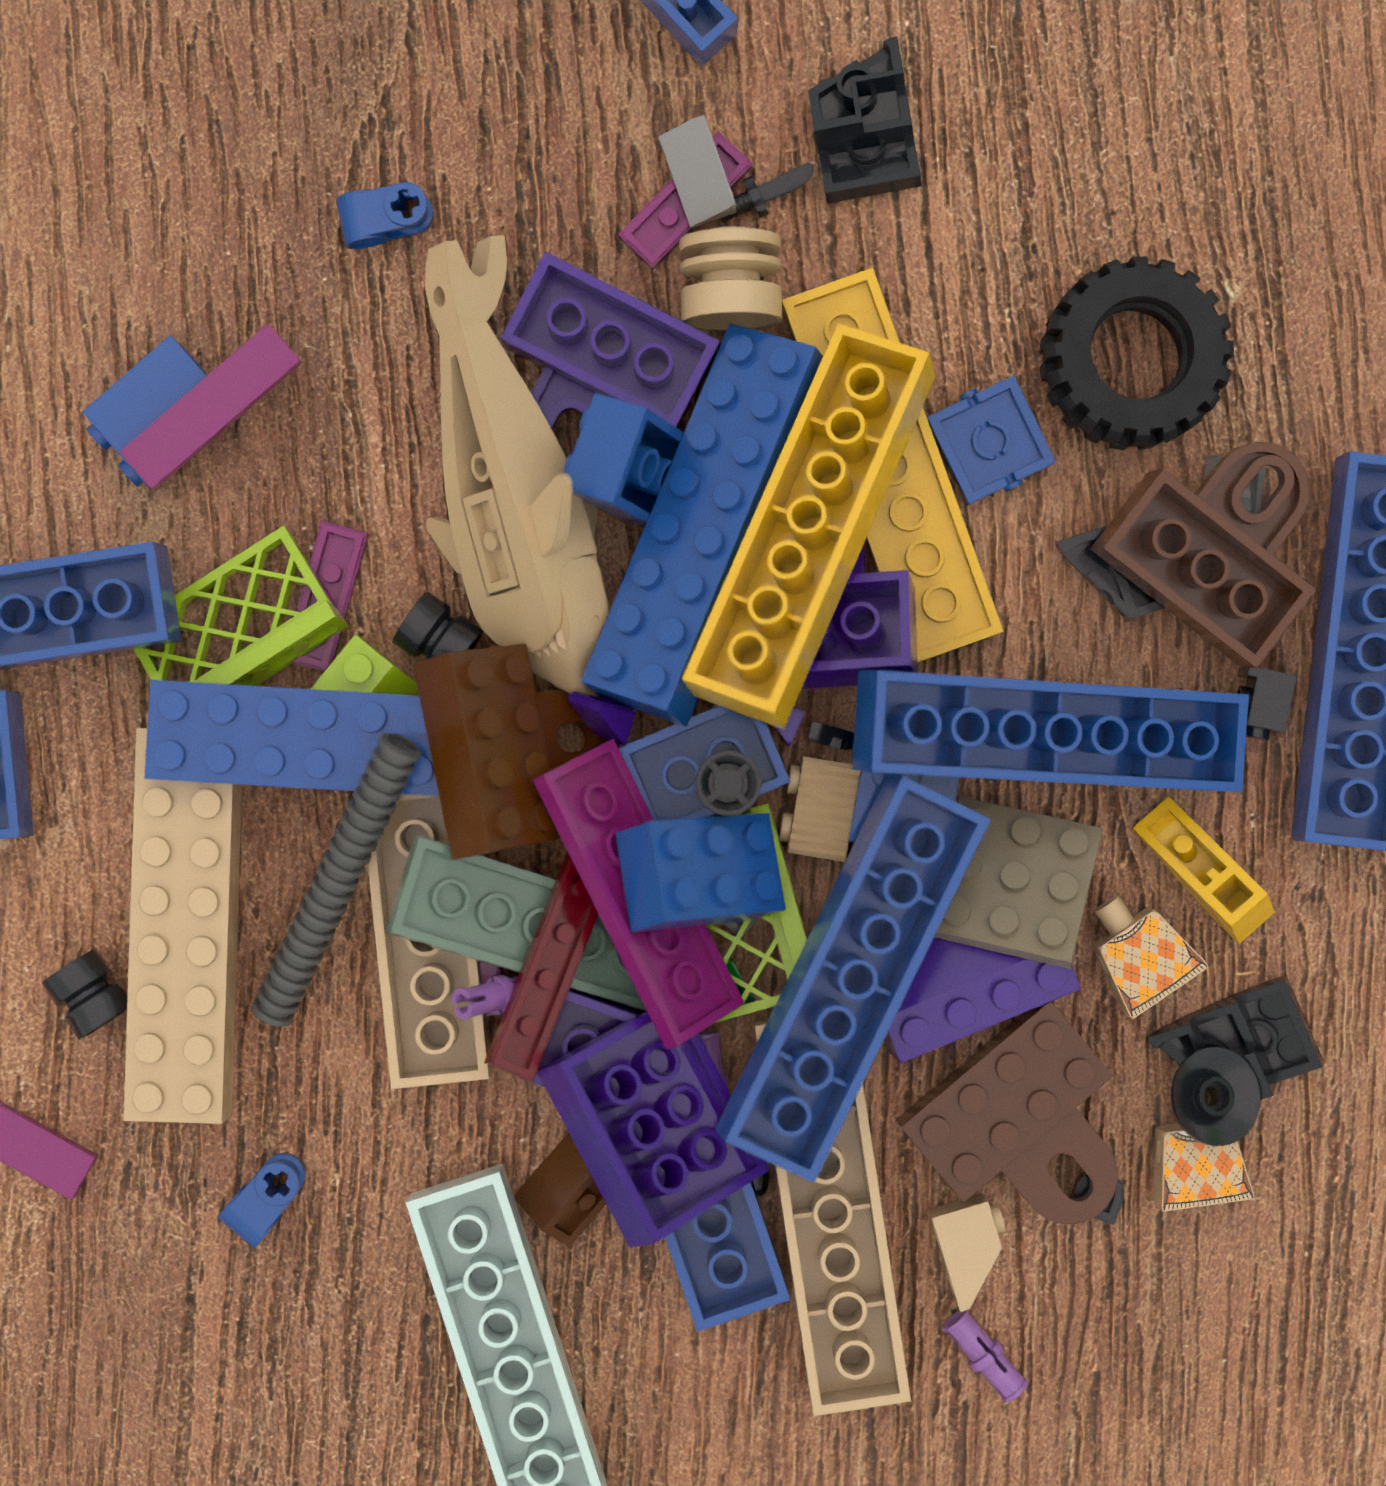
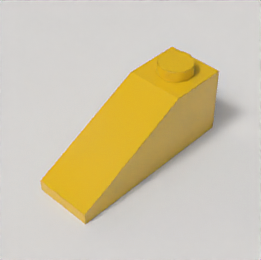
[1133,796,1275,944]

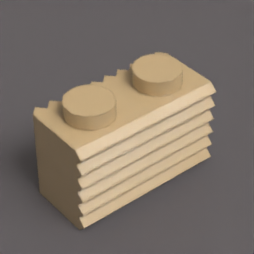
[779,756,860,862]

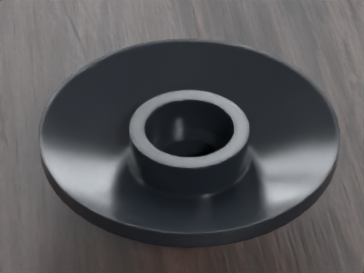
[1171,1047,1260,1146]

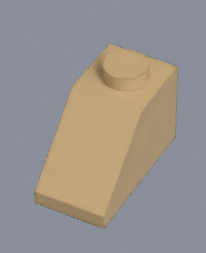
[927,1193,1006,1312]

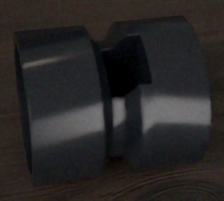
[392,591,484,660]
[696,750,761,816]
[41,949,127,1040]

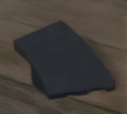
[808,36,922,204]
[1148,975,1324,1100]

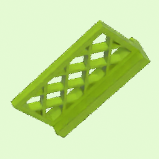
[134,525,349,686]
[706,804,807,1024]

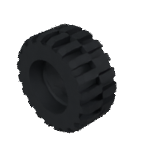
[1039,256,1234,450]

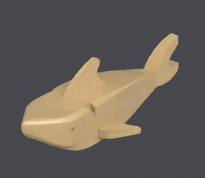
[425,234,610,696]

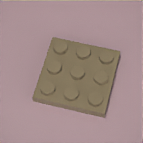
[934,796,1103,969]

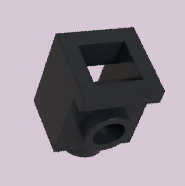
[1236,667,1297,741]

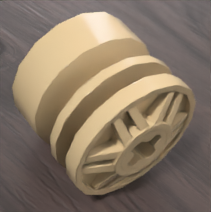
[679,226,783,331]

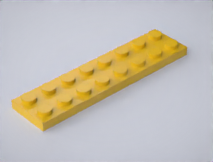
[782,267,1004,663]

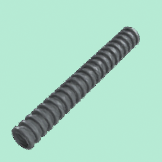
[252,733,421,1027]

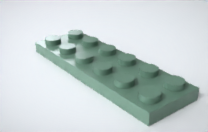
[386,836,647,1011]

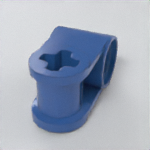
[336,182,434,249]
[217,1153,306,1248]

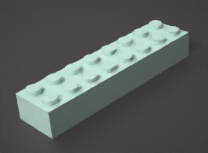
[405,1163,608,1486]

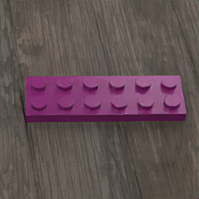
[533,738,744,1050]

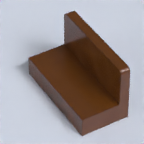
[515,1133,606,1247]

